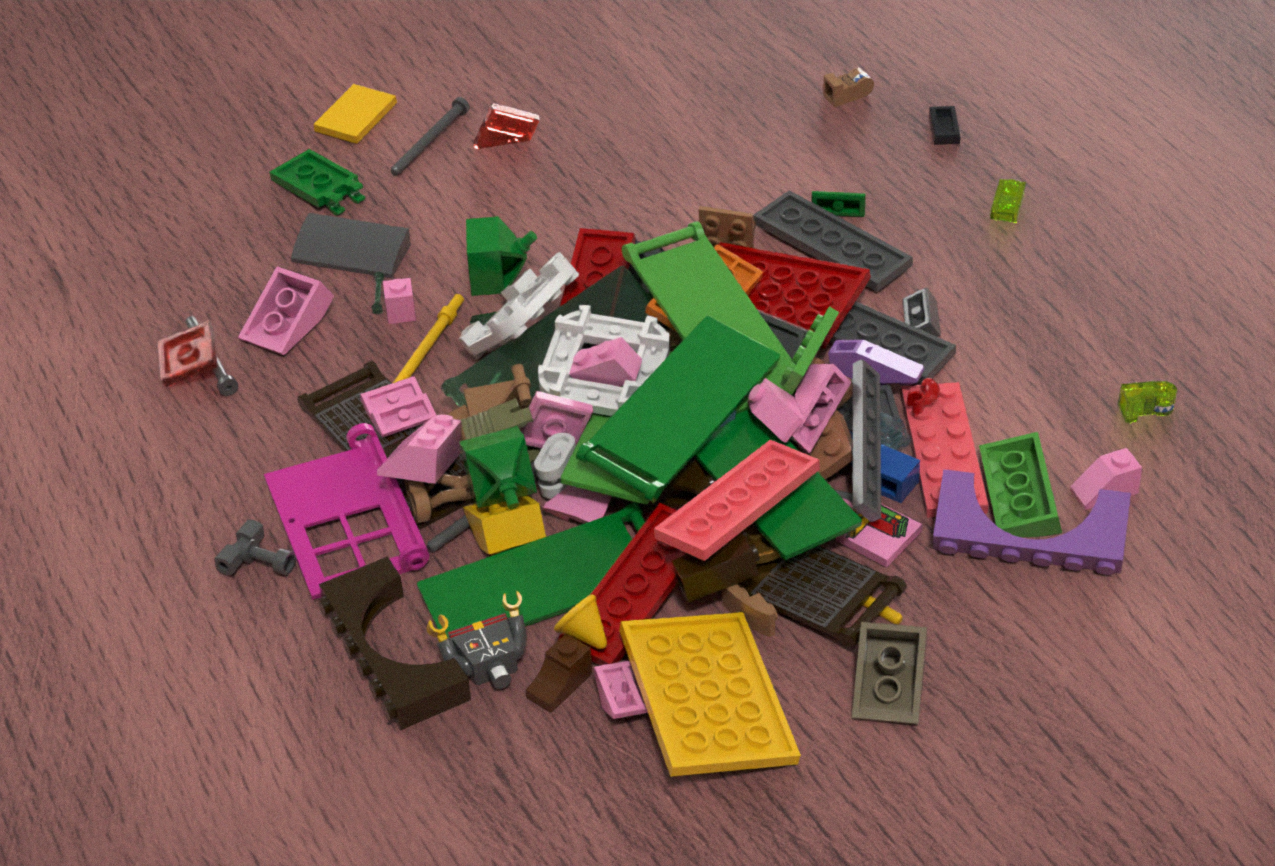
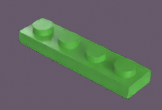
[782,306,839,395]

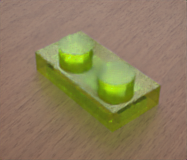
[990,179,1026,223]

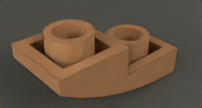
[722,584,778,637]

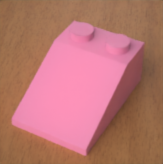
[238,266,334,356]

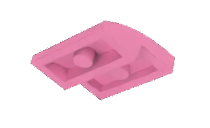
[360,376,436,438]

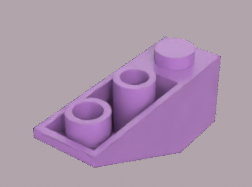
[828,340,924,386]

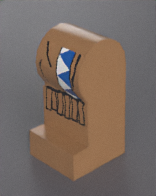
[823,68,874,108]

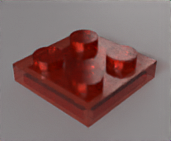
[158,321,217,387]

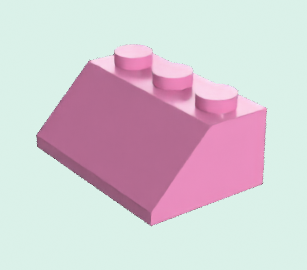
[377,415,462,484]

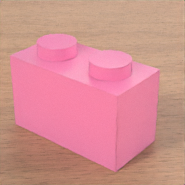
[569,337,643,387]

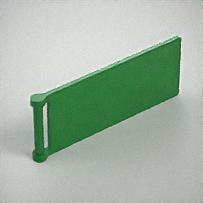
[576,316,780,503]
[694,409,862,560]
[417,503,645,637]

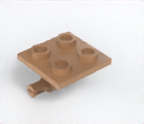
[698,206,756,248]
[463,364,532,417]

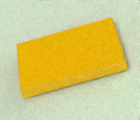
[313,84,397,144]

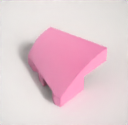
[543,485,612,524]

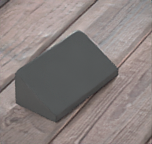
[903,287,941,337]

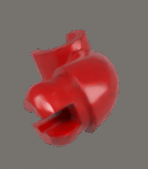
[907,378,940,414]

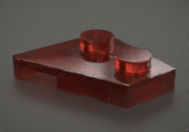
[473,103,540,149]

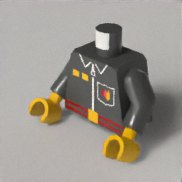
[426,591,527,689]

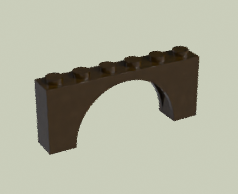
[630,457,760,603]
[317,556,471,731]

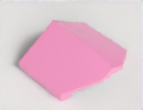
[594,661,648,719]

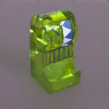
[1118,381,1178,423]

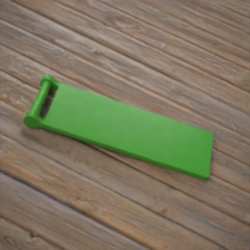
[621,221,796,414]

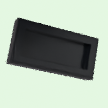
[929,106,961,145]

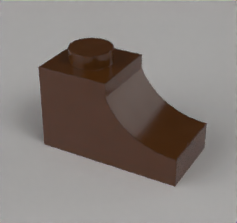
[525,634,593,713]

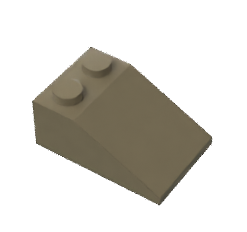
[852,622,928,725]

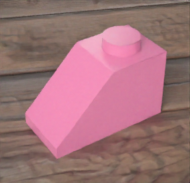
[383,278,416,324]
[747,378,804,443]
[1070,448,1142,511]

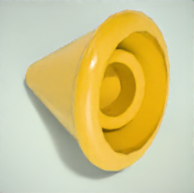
[554,594,607,649]

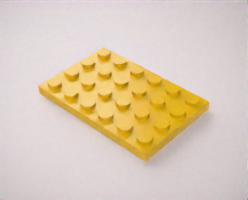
[619,612,801,777]

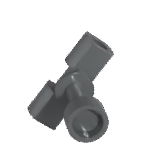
[214,520,296,576]

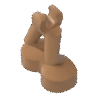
[404,474,472,523]

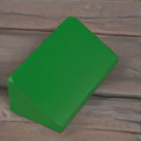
[811,191,866,217]

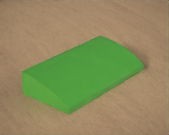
[979,432,1062,537]

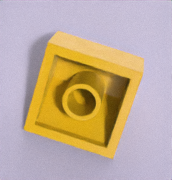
[463,495,546,556]

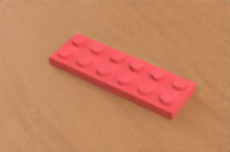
[901,382,988,518]
[654,440,820,561]

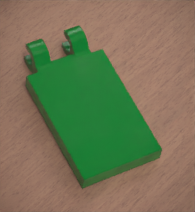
[269,149,366,216]

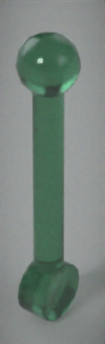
[371,272,384,314]

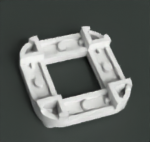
[458,252,579,359]
[538,305,670,416]

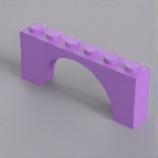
[933,469,1131,575]

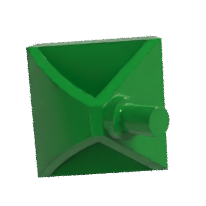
[466,216,537,296]
[459,426,537,509]

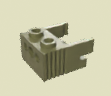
[460,399,541,463]

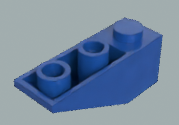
[849,431,920,503]

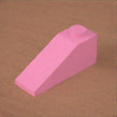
[790,364,851,453]

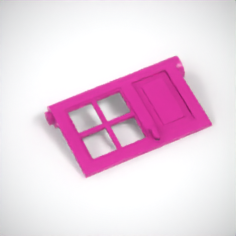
[264,423,430,600]

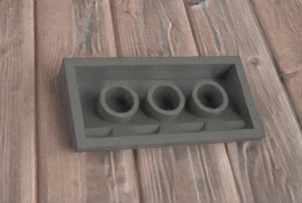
[291,213,411,278]

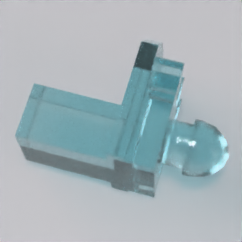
[880,411,911,450]

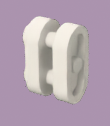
[534,433,576,499]

